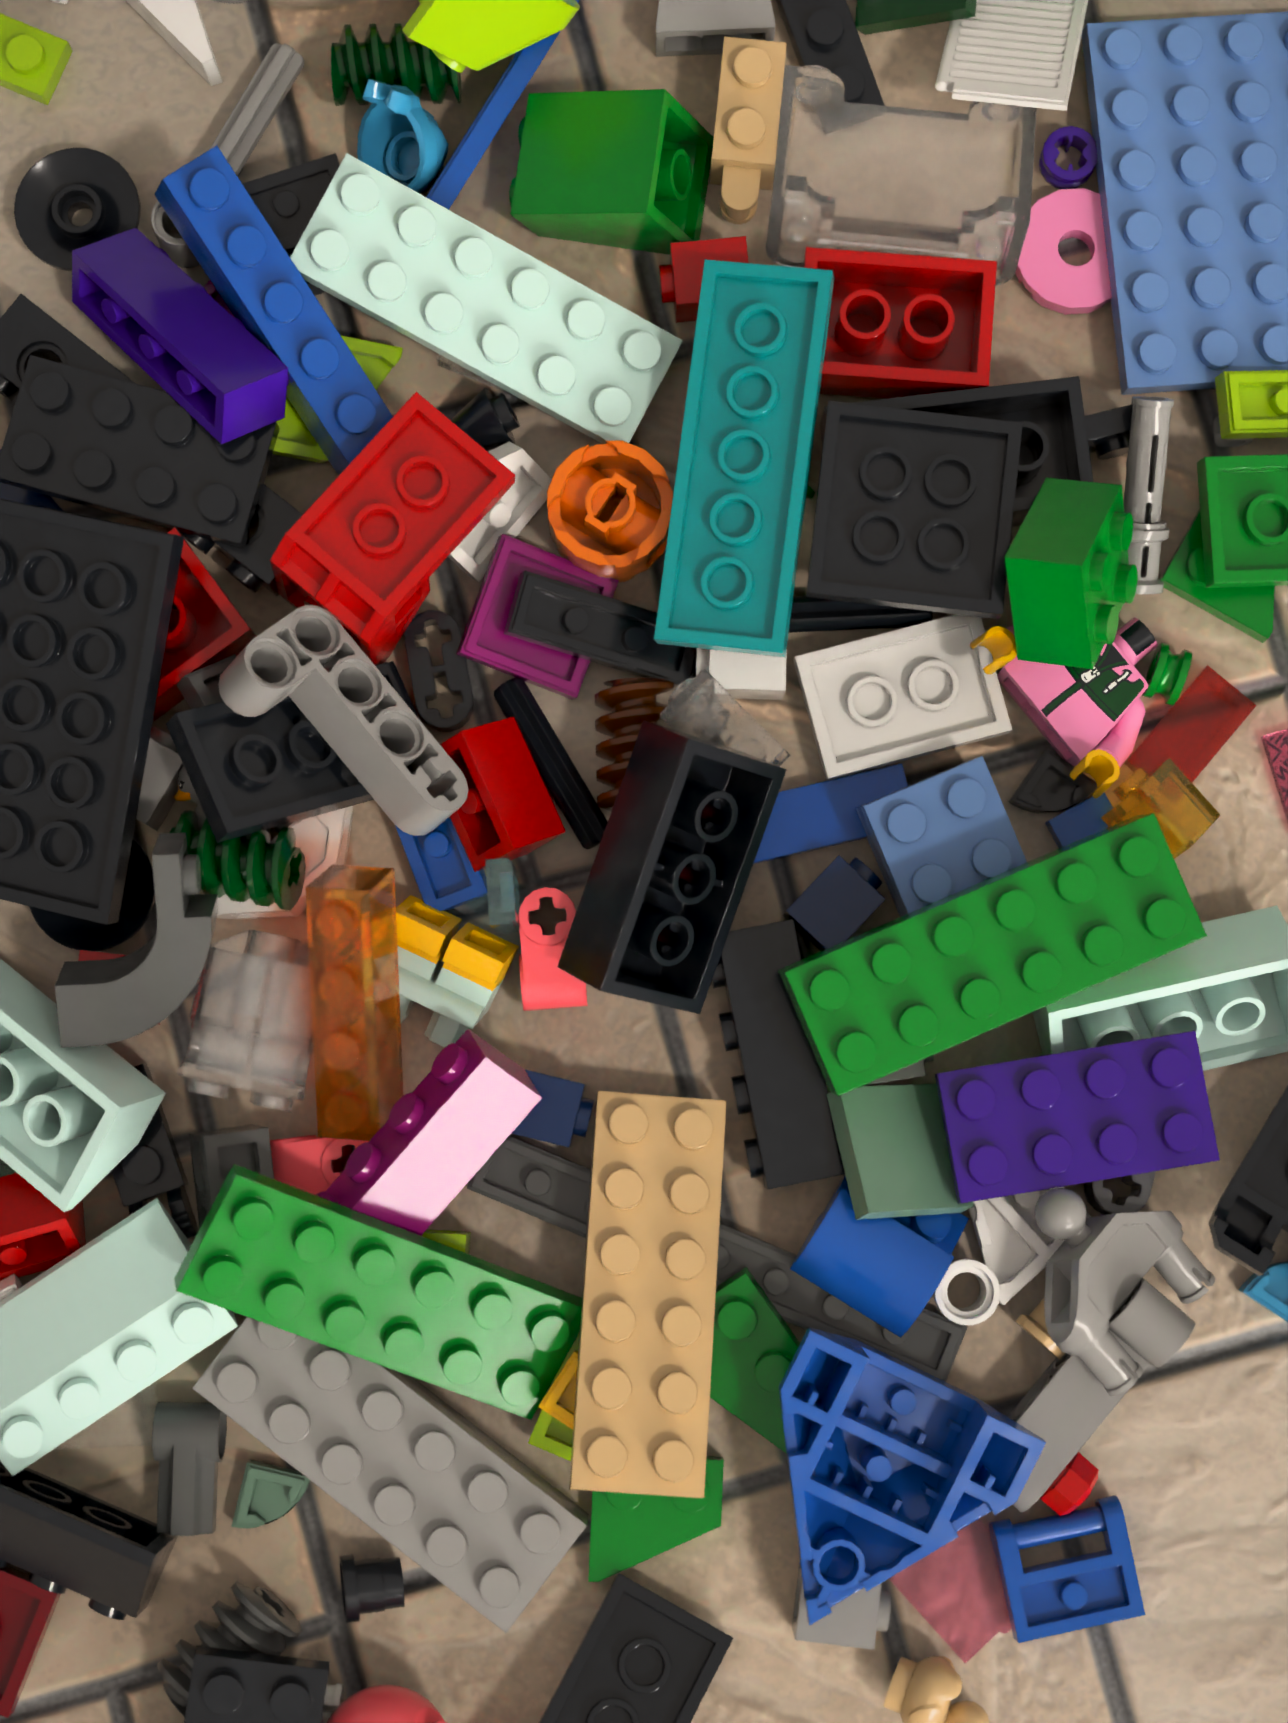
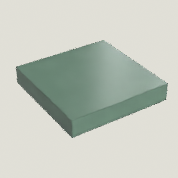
[827,1084,974,1220]

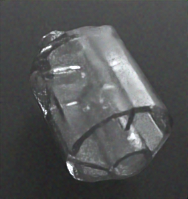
[177,930,332,1112]

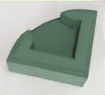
[231,1460,310,1528]

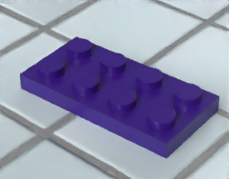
[935,1031,1220,1204]

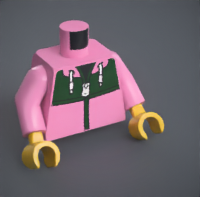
[970,618,1158,799]

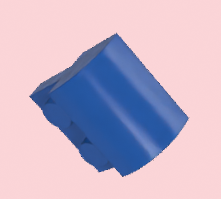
[790,1173,969,1338]

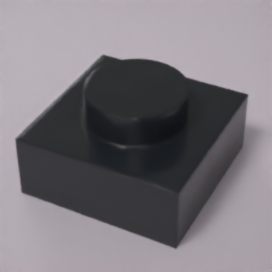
[1085,404,1133,460]

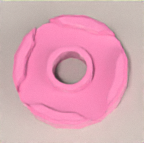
[1012,188,1112,315]

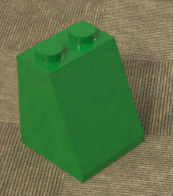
[509,89,714,255]

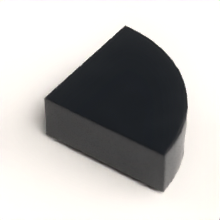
[1008,748,1097,813]

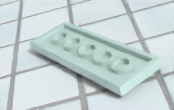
[290,153,683,444]

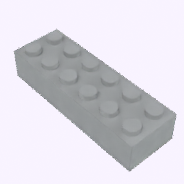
[192,1317,589,1633]

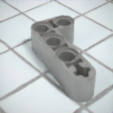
[218,605,468,836]
[1008,1278,1195,1512]

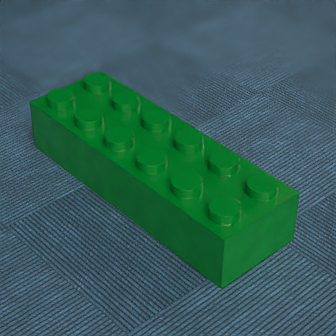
[778,813,1207,1096]

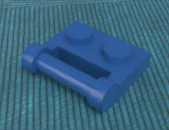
[989,1495,1145,1643]

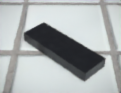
[503,571,696,689]

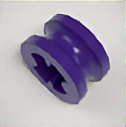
[1039,126,1098,189]

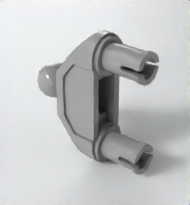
[1035,1188,1215,1396]

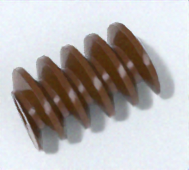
[595,678,675,811]

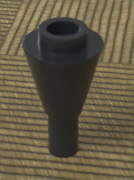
[451,387,520,450]

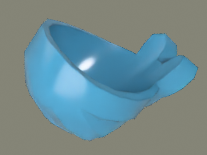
[357,79,448,194]

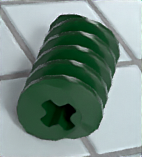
[331,23,461,106]
[169,810,306,910]

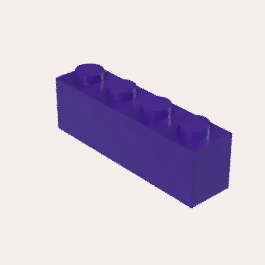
[72,228,289,445]

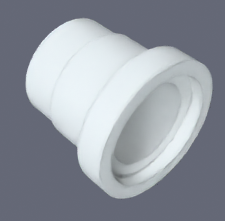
[934,1259,1000,1325]

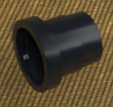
[339,1554,405,1623]

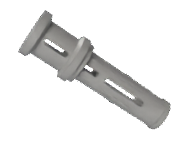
[1123,396,1174,595]

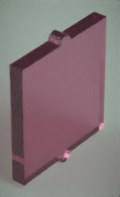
[889,1519,1011,1663]

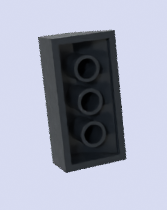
[0,1461,178,1620]

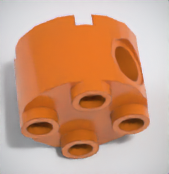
[547,440,673,582]

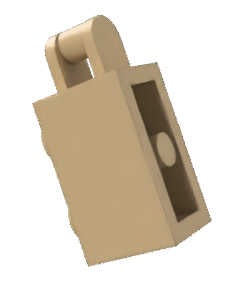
[710,36,787,224]

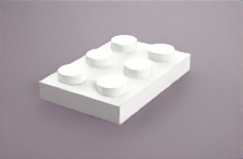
[793,614,1012,781]

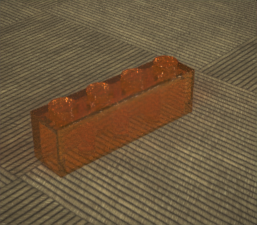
[305,865,403,1141]

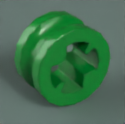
[1142,642,1192,706]

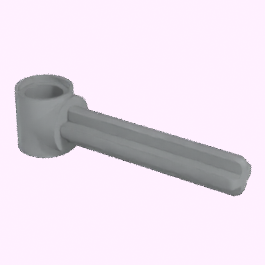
[151,43,304,268]

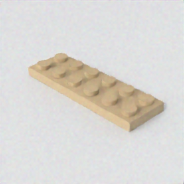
[569,1091,727,1498]

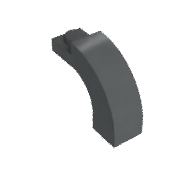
[55,832,218,1047]

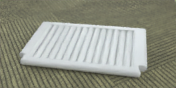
[935,0,1088,111]

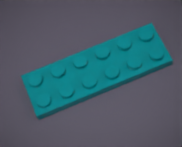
[654,260,835,657]

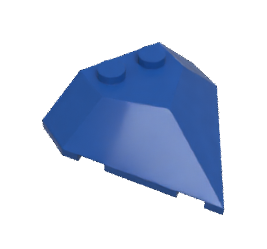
[779,1327,1046,1626]

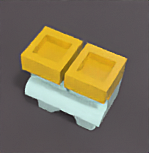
[368,895,520,1048]

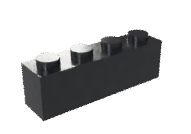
[712,919,844,1190]

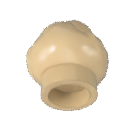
[884,1656,990,1723]

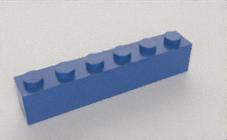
[154,145,393,476]

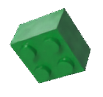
[1005,478,1138,669]

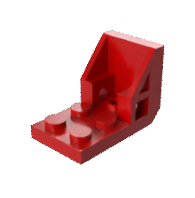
[270,392,515,665]

